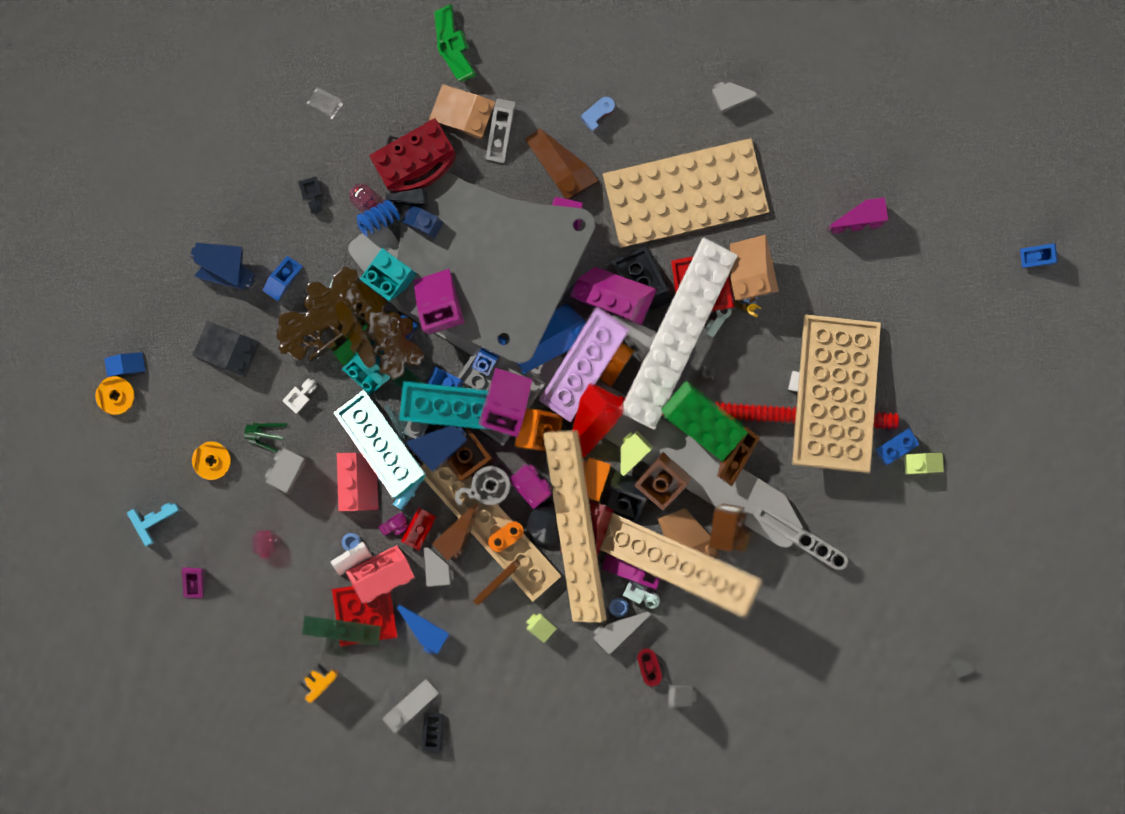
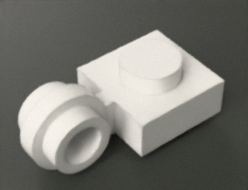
[282,378,317,414]

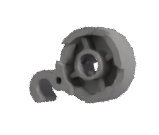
[455,466,510,506]

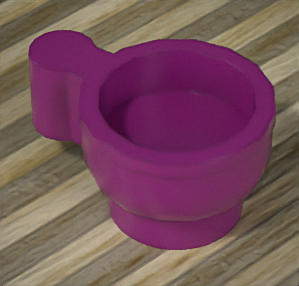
[378,512,408,536]

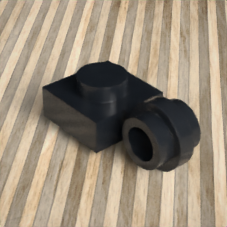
[298,176,322,215]

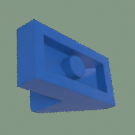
[1020,243,1058,268]
[426,366,464,387]

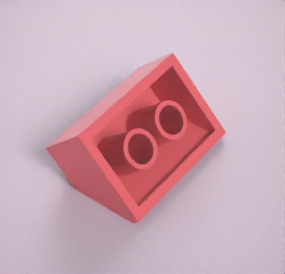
[337,453,379,511]
[345,545,414,603]

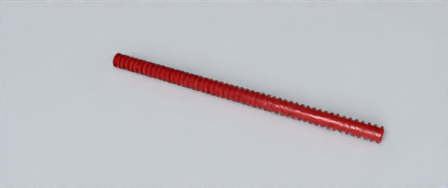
[616,395,899,430]

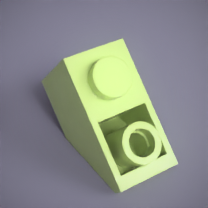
[526,613,557,643]

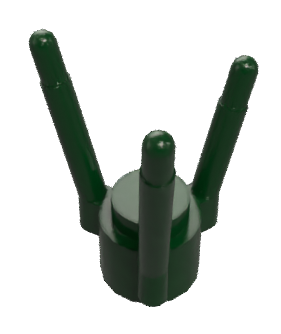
[244,422,288,453]

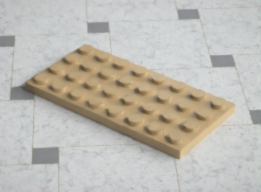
[603,138,769,248]
[792,314,881,473]

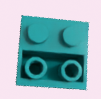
[360,248,417,301]
[342,340,391,395]

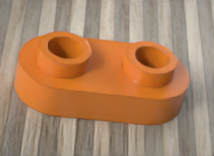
[488,521,524,552]

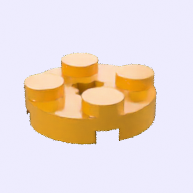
[95,376,135,415]
[192,442,231,480]

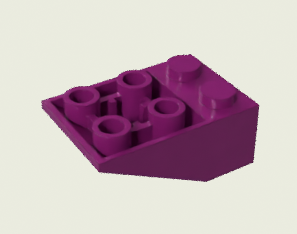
[827,197,888,234]
[413,269,465,335]
[478,368,533,437]
[509,464,552,509]
[602,553,660,589]

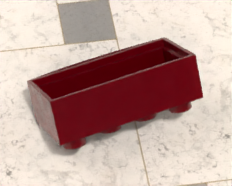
[369,118,457,194]

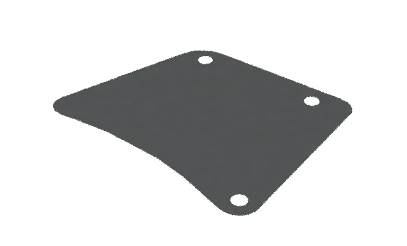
[396,167,595,363]

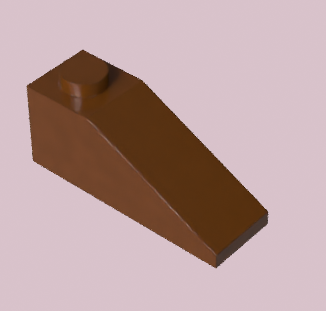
[717,427,760,487]
[432,503,479,561]

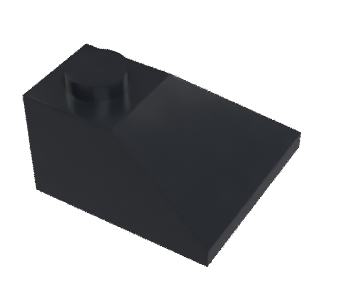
[603,471,647,524]

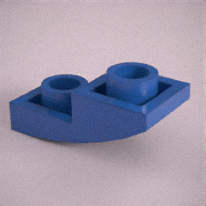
[472,335,507,376]

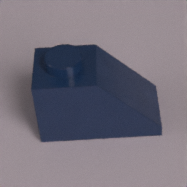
[401,205,443,239]

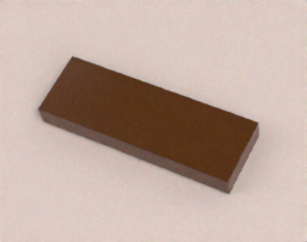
[473,559,521,606]

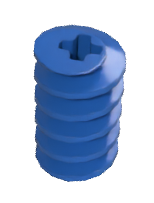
[356,200,400,237]

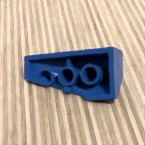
[517,304,586,374]

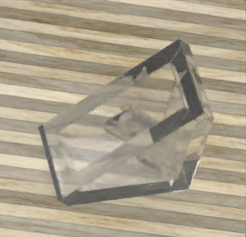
[307,87,342,119]

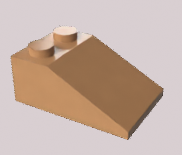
[429,84,496,140]
[730,235,779,300]
[658,508,720,559]

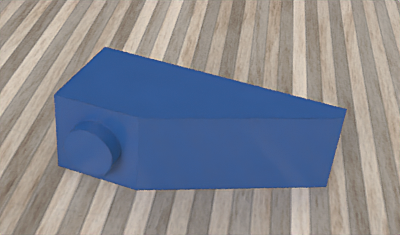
[397,605,450,655]

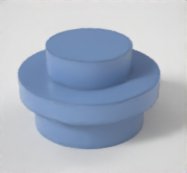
[342,533,361,551]
[609,598,628,617]

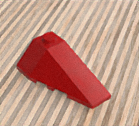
[572,383,624,458]

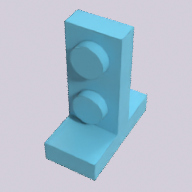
[127,502,180,546]

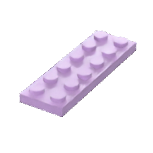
[539,308,630,422]

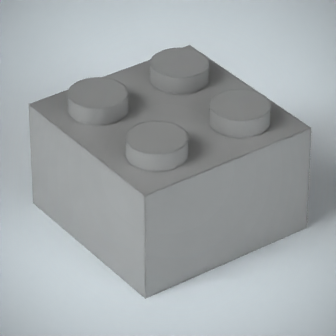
[265,448,307,494]

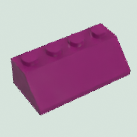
[570,267,656,325]

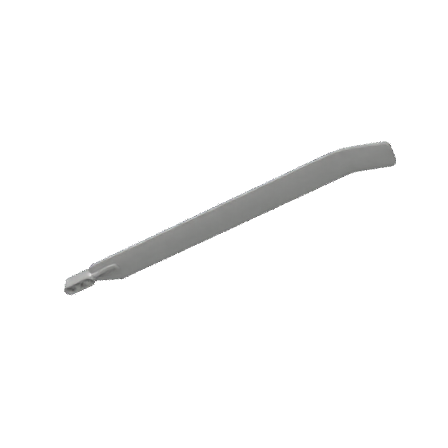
[348,224,848,570]

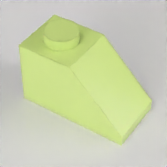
[621,431,653,476]
[904,453,944,474]

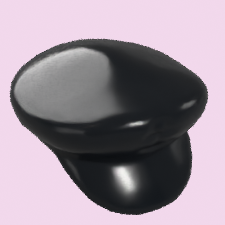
[527,501,560,547]

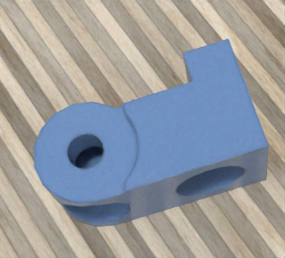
[580,97,615,133]

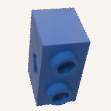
[875,428,920,465]

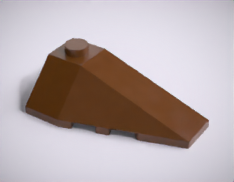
[525,128,598,200]
[436,424,494,482]

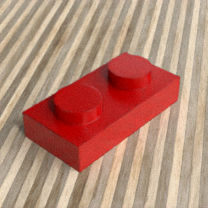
[401,507,436,551]

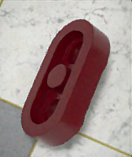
[637,648,662,686]

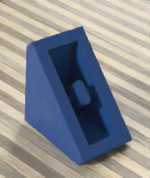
[104,352,145,377]

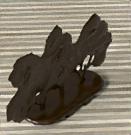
[276,267,366,362]
[336,279,424,379]

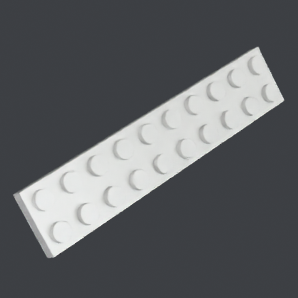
[622,238,738,429]

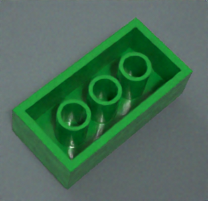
[661,381,748,461]

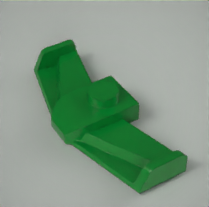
[434,4,477,82]

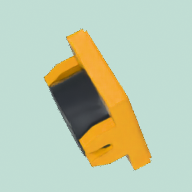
[300,664,339,703]

